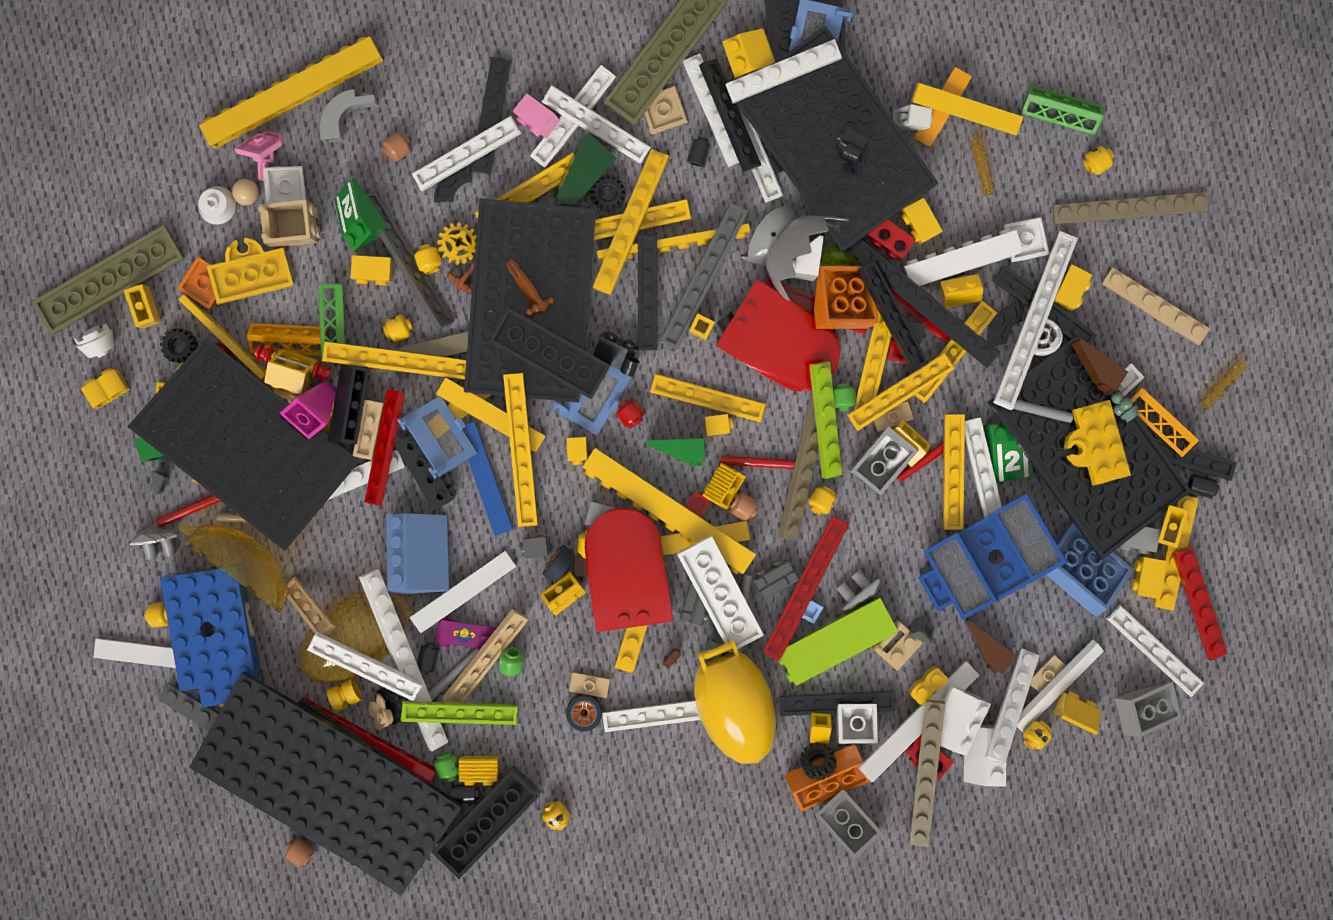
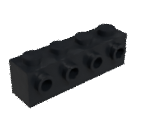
[328,364,370,445]
[394,435,456,511]

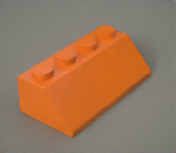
[785,744,870,812]

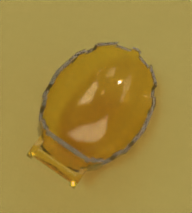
[179,521,289,613]
[298,591,416,684]

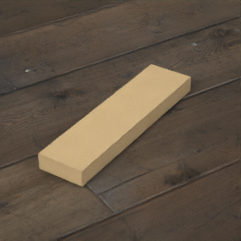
[282,576,336,636]

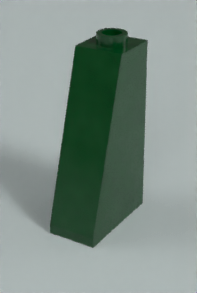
[554,130,617,207]

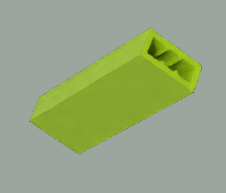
[779,596,898,686]

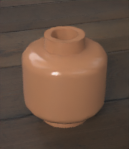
[381,133,411,162]
[729,492,758,521]
[285,838,314,867]

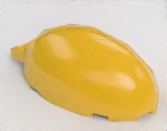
[694,639,776,764]

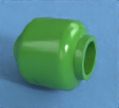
[833,383,856,412]
[498,648,525,677]
[434,752,459,782]

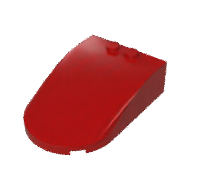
[716,280,840,391]
[584,507,673,633]

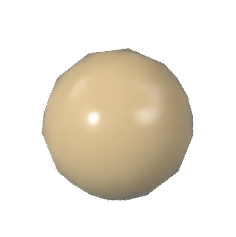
[232,179,259,206]

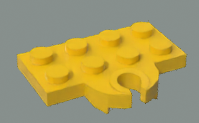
[207,238,294,305]
[1064,400,1131,485]

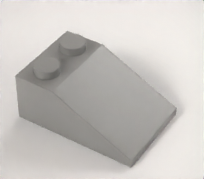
[850,426,918,495]
[1115,681,1182,737]
[815,789,884,859]

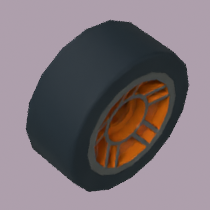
[543,545,576,583]
[566,694,603,732]

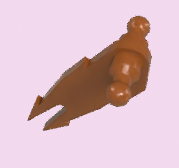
[506,258,554,316]
[447,263,474,296]

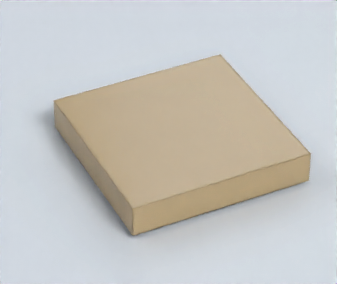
[644,86,688,135]

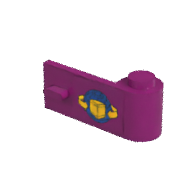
[435,618,497,649]

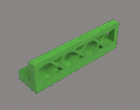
[1021,85,1104,135]
[318,284,345,362]

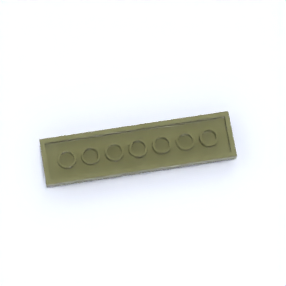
[604,0,727,126]
[32,225,185,335]

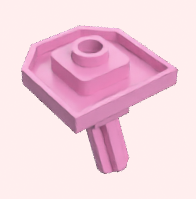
[234,131,283,181]

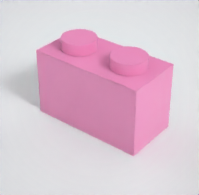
[512,93,560,139]

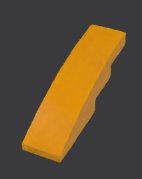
[913,67,972,148]

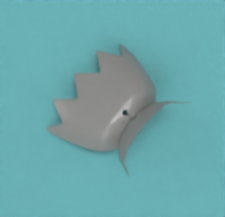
[738,198,848,301]

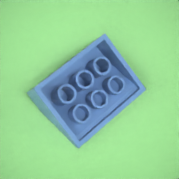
[386,513,449,595]
[1046,522,1133,616]

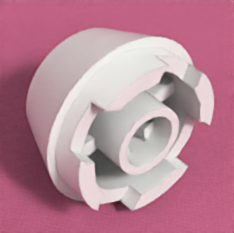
[198,186,236,224]
[1034,319,1062,357]
[74,323,115,358]

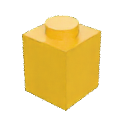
[689,314,715,341]
[705,414,733,436]
[567,437,588,465]
[809,713,831,744]

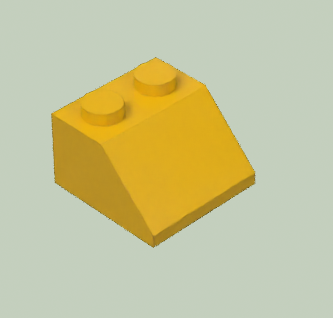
[723,28,775,79]
[1053,691,1102,735]

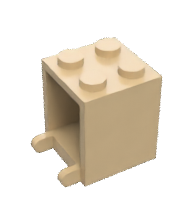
[258,200,321,248]

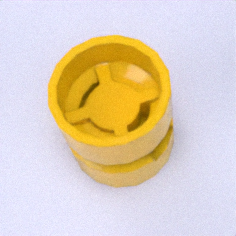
[327,678,362,712]

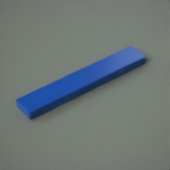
[462,421,513,536]

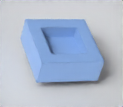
[802,600,823,624]

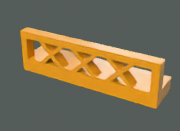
[247,323,328,356]
[1130,387,1199,457]

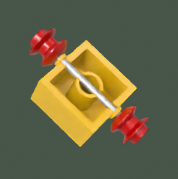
[254,343,332,394]

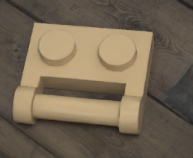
[872,620,923,671]

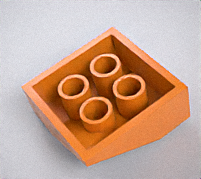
[814,266,879,329]

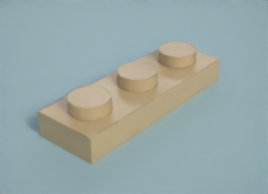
[353,400,384,460]

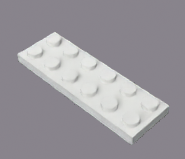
[677,535,764,653]

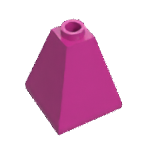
[280,381,336,439]

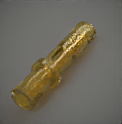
[970,137,995,197]
[1199,360,1247,411]

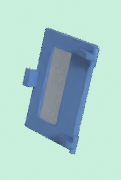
[788,0,853,52]
[552,350,632,435]
[397,396,478,479]

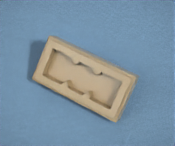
[873,401,914,432]
[1030,654,1066,693]
[569,672,610,698]

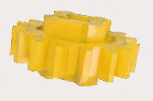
[437,222,477,265]

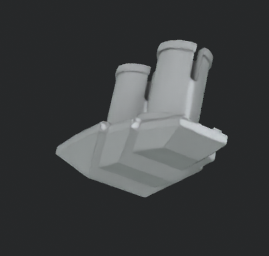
[130,528,180,560]
[837,570,881,612]

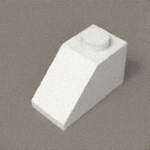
[892,104,933,131]

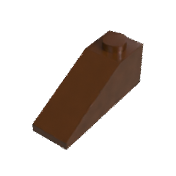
[1072,339,1128,393]
[965,619,1016,674]

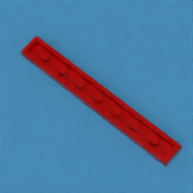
[762,516,849,661]

